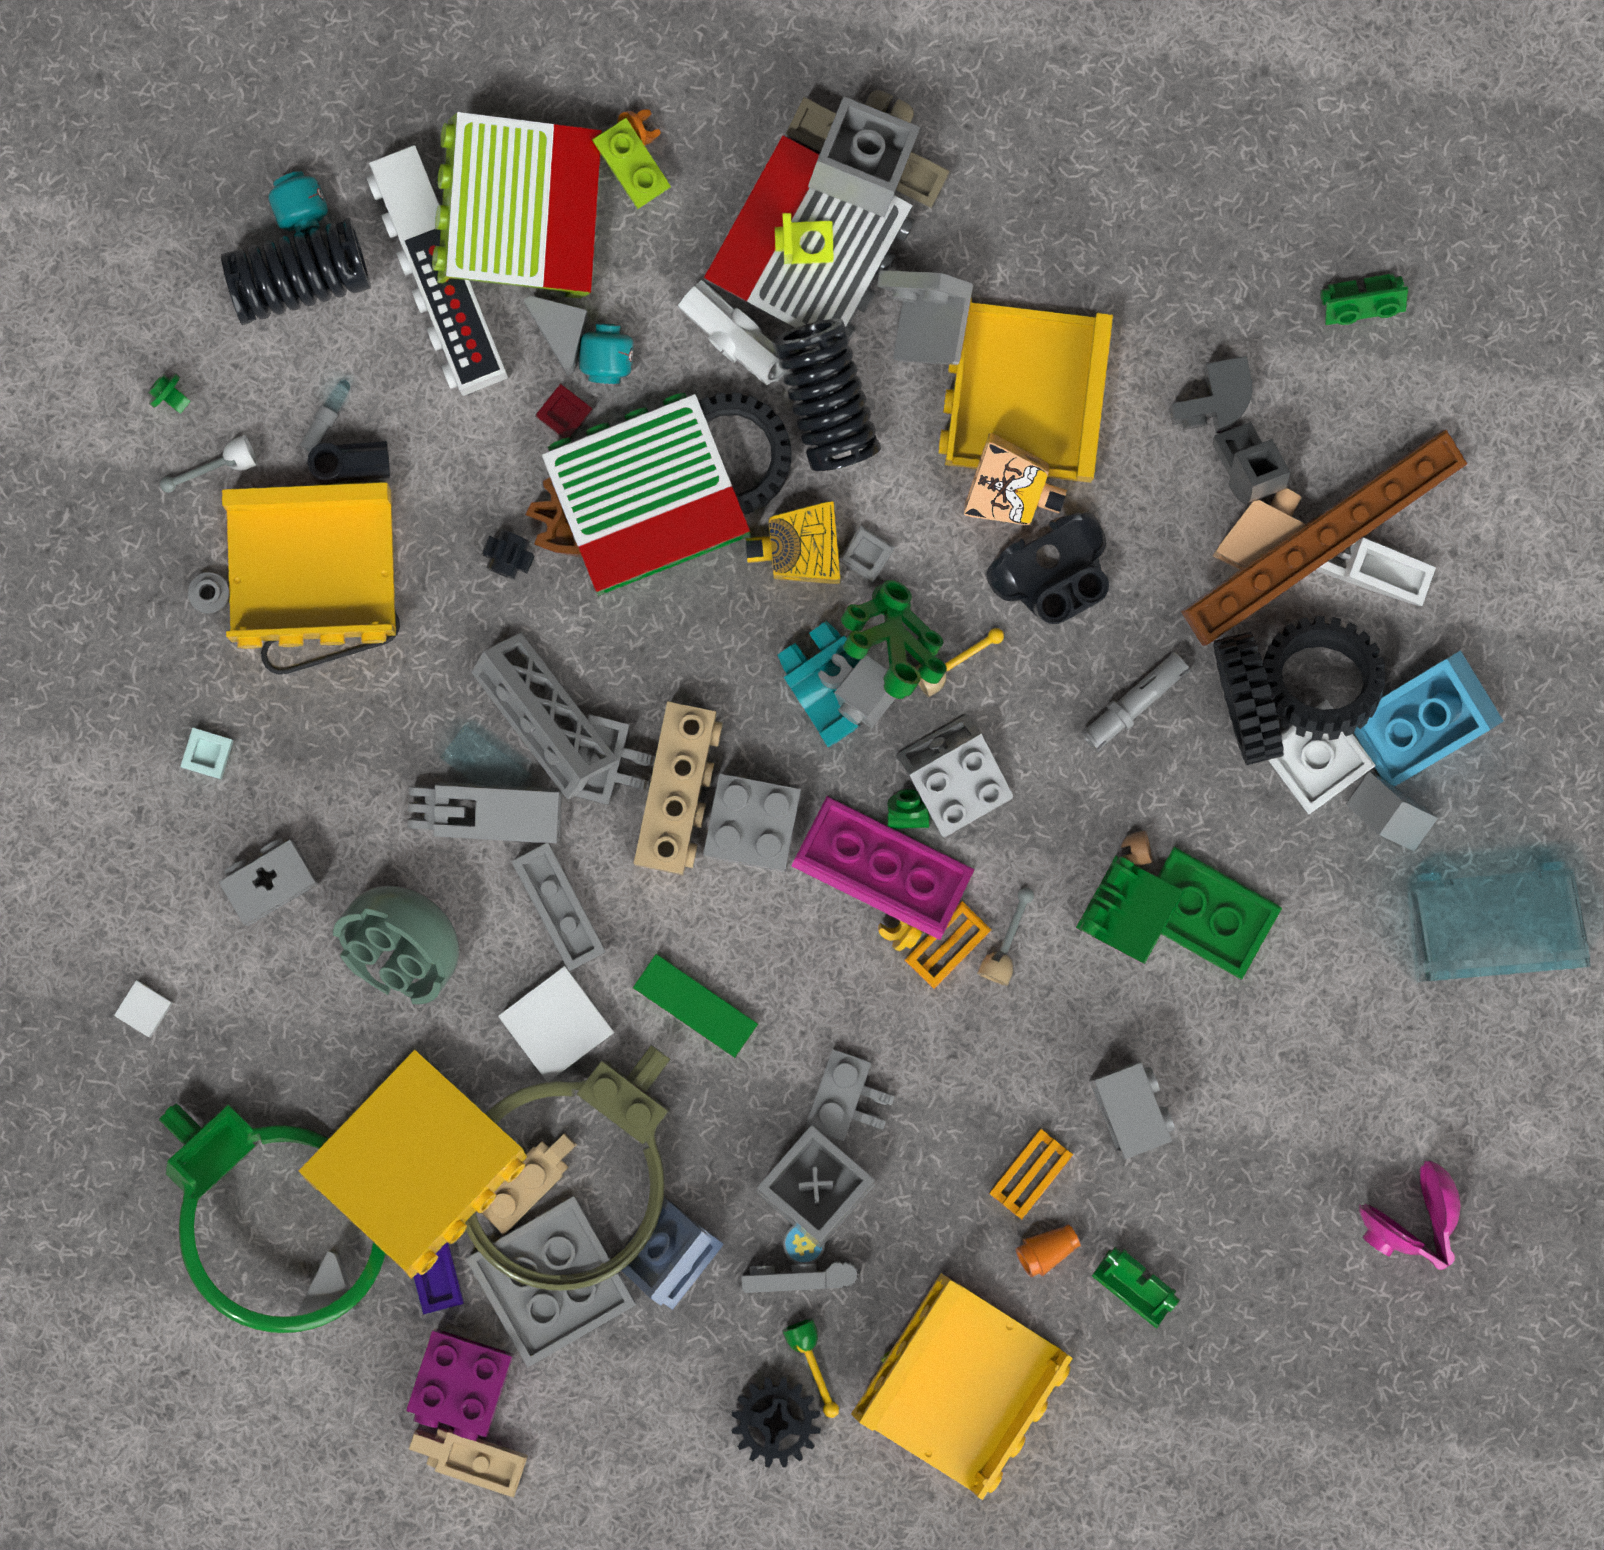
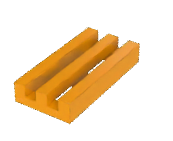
[904,901,991,989]
[989,1129,1073,1220]

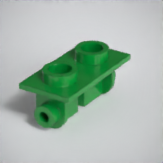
[1320,273,1408,325]
[1092,1247,1180,1329]

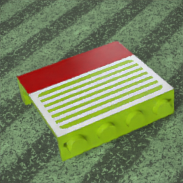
[432,112,602,298]

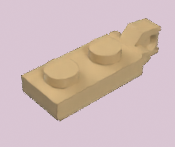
[482,1133,577,1235]
[409,1428,528,1497]

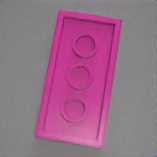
[791,796,975,940]

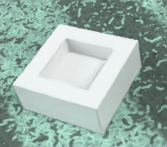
[114,980,173,1038]

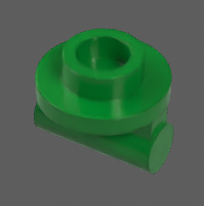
[887,789,929,829]

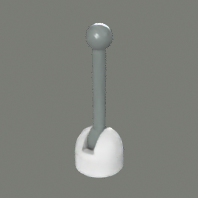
[160,435,257,493]

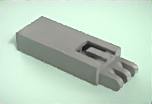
[407,782,562,844]

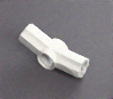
[678,280,787,385]

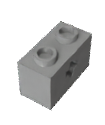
[219,838,319,926]

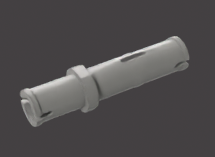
[1081,651,1191,752]

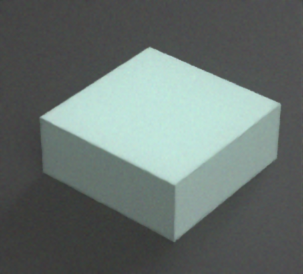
[180,728,234,780]

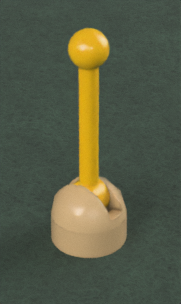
[915,628,1004,697]

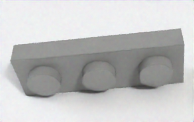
[511,843,606,972]

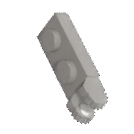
[742,1261,859,1293]

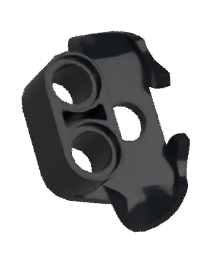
[987,512,1109,624]

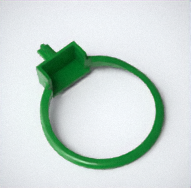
[159,1103,386,1333]

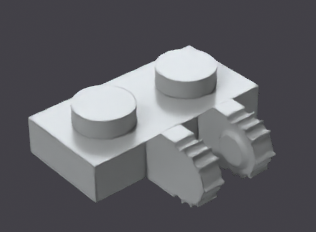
[574,714,656,805]
[805,1049,895,1141]

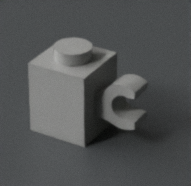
[818,654,896,728]

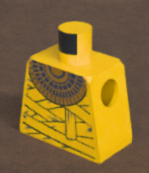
[745,501,840,584]

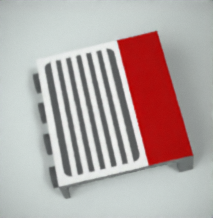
[704,135,915,344]

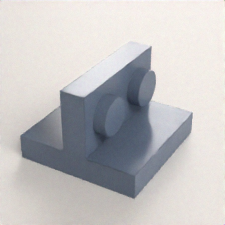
[621,1197,724,1310]

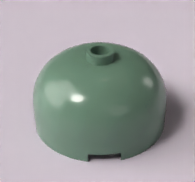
[333,886,459,1004]

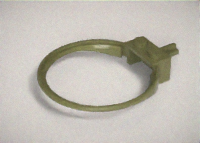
[465,1045,671,1291]

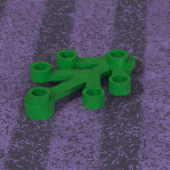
[841,580,947,699]

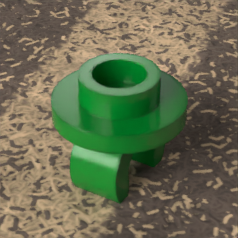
[148,373,191,414]

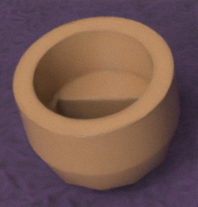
[1120,830,1152,865]

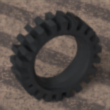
[1213,631,1284,765]

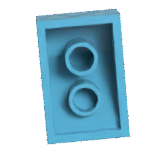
[1354,650,1504,787]

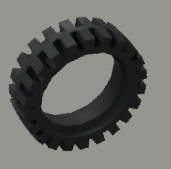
[699,392,792,515]
[1263,616,1386,740]

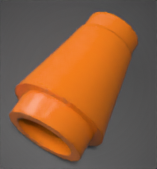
[1016,1224,1081,1278]

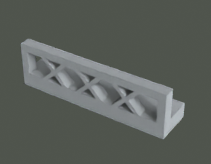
[471,633,618,800]

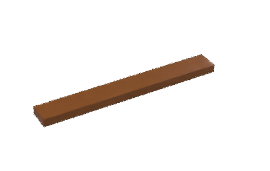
[1181,429,1468,646]

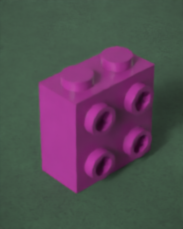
[406,1328,514,1441]

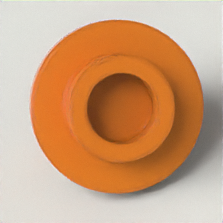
[617,109,661,146]

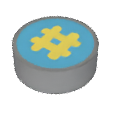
[783,1226,825,1264]

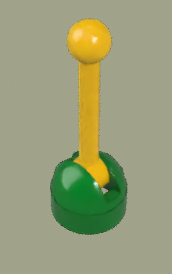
[782,1318,839,1418]

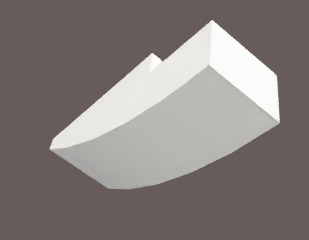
[1316,538,1436,606]

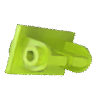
[592,118,671,210]

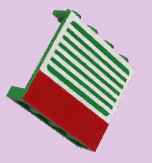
[542,393,751,597]

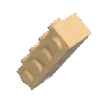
[634,702,723,875]

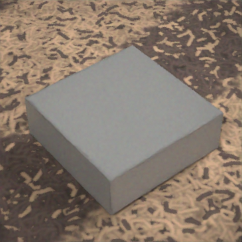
[839,526,895,583]

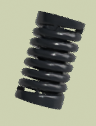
[221,218,371,325]
[772,319,881,471]

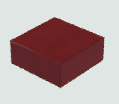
[535,383,593,439]

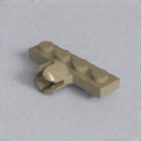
[786,90,951,208]

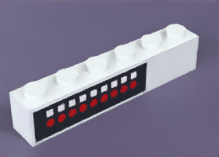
[366,145,508,396]

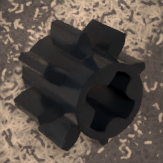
[481,530,535,580]

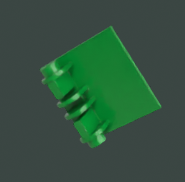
[1076,856,1185,964]

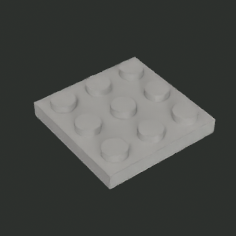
[466,1196,636,1368]

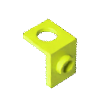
[775,213,834,264]

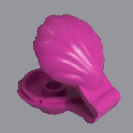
[1359,1161,1460,1270]

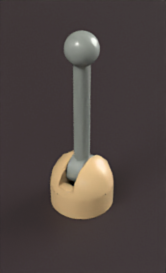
[977,887,1034,986]

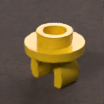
[877,920,923,952]

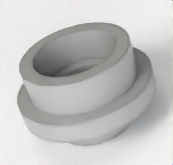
[188,572,229,614]

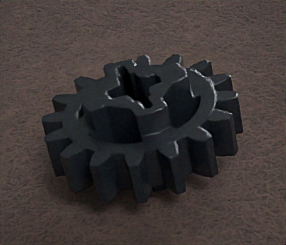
[731,1376,821,1468]

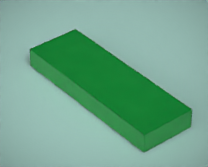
[633,954,758,1058]

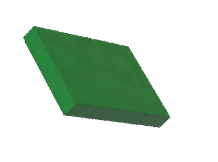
[1157,847,1282,980]

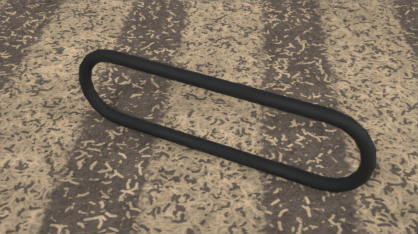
[261,611,400,675]

